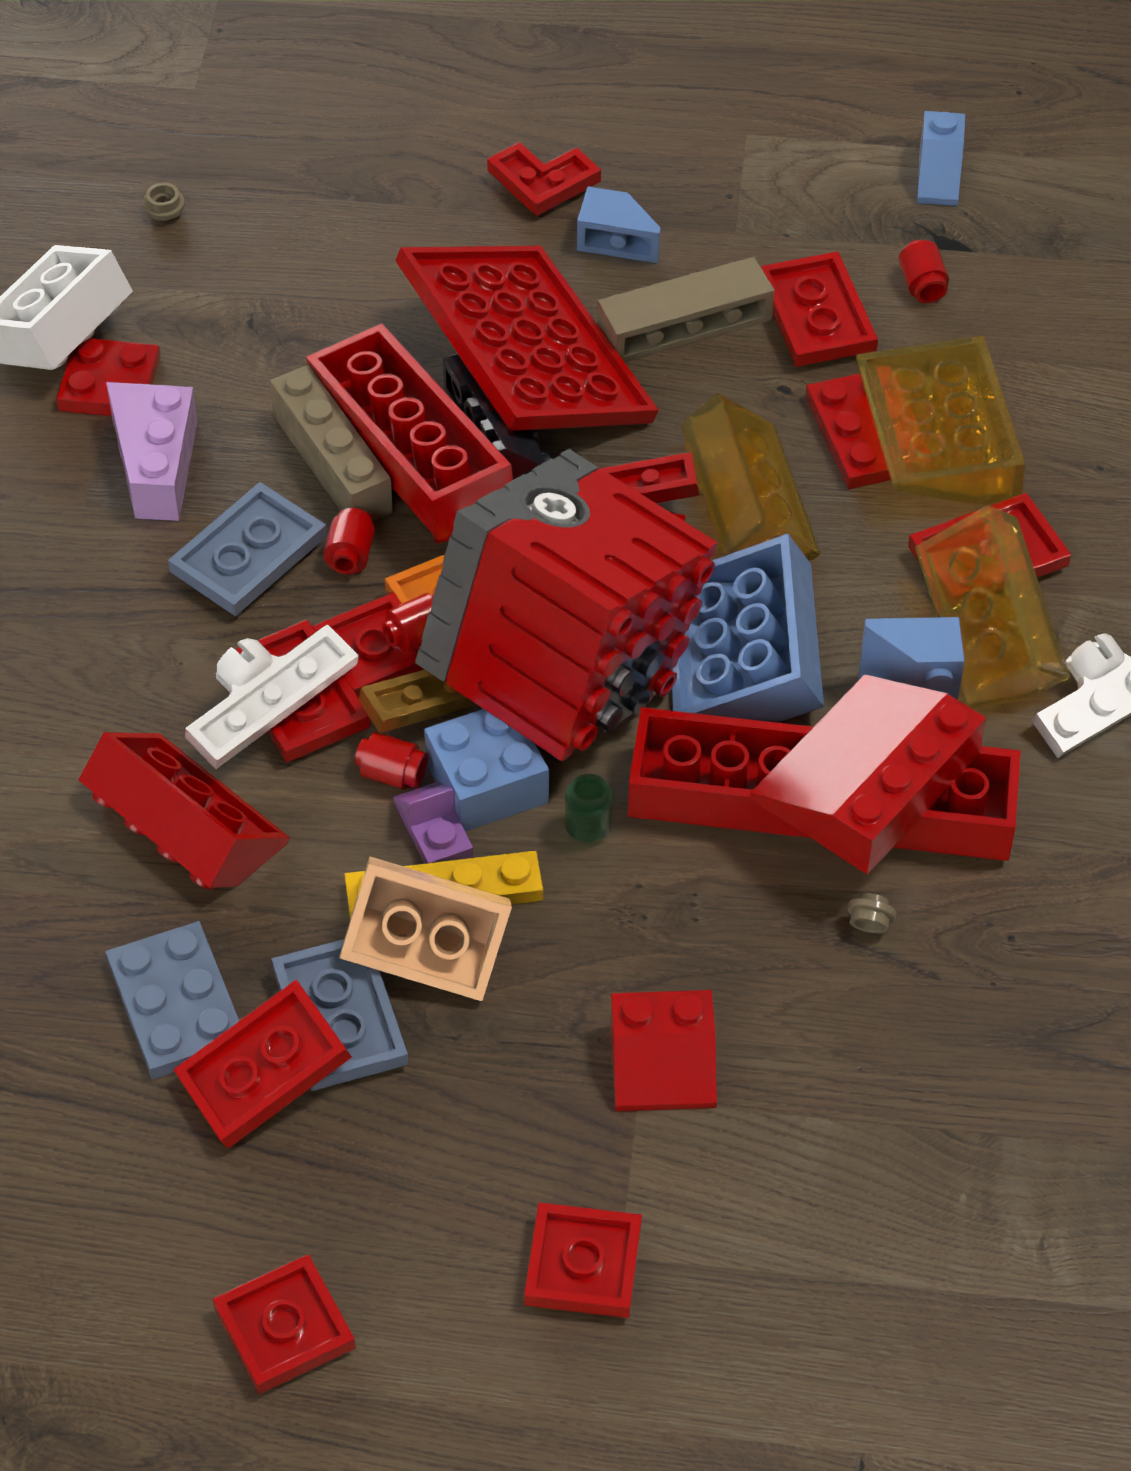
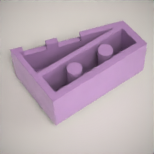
[106,382,198,521]

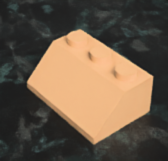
[339,856,512,1001]

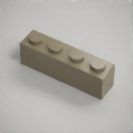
[597,257,774,362]
[270,364,393,522]

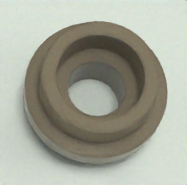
[143,182,185,221]
[847,893,897,934]

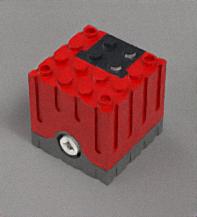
[415,449,718,761]

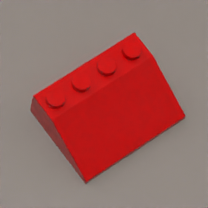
[750,674,986,875]

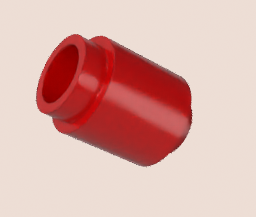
[898,240,949,303]
[323,508,375,574]
[382,593,434,653]
[355,732,429,790]

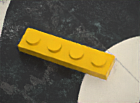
[345,851,543,919]

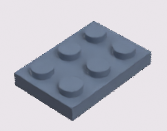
[168,482,327,616]
[105,921,239,1080]
[271,939,409,1091]

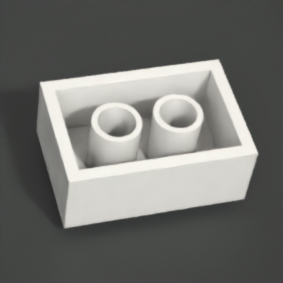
[0,245,133,370]

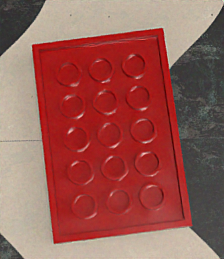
[395,246,659,431]

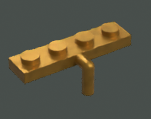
[359,670,477,733]

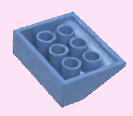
[672,534,824,722]

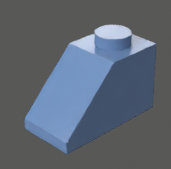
[917,111,965,206]
[577,187,661,263]

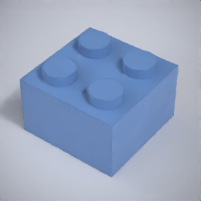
[424,709,549,832]

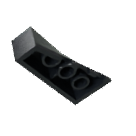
[443,354,550,480]

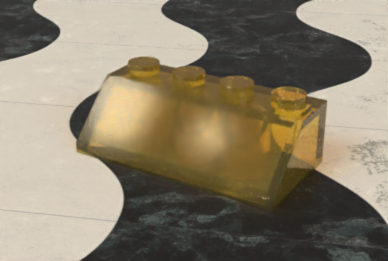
[680,393,821,561]
[915,505,1070,709]

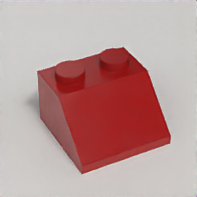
[610,990,717,1112]

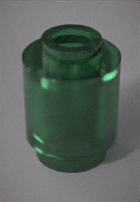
[565,774,613,842]

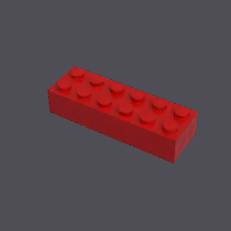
[306,323,513,541]

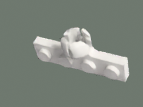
[185,624,359,769]
[1031,633,1131,758]

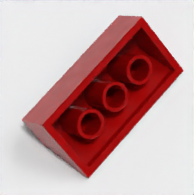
[78,732,291,890]

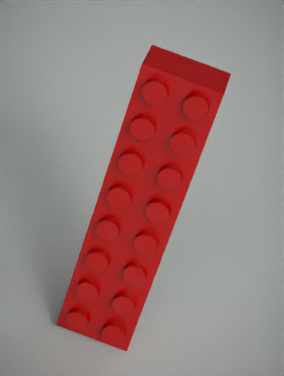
[628,707,1021,861]

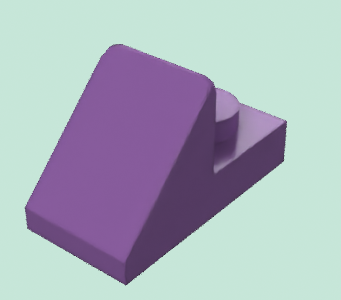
[394,782,473,864]

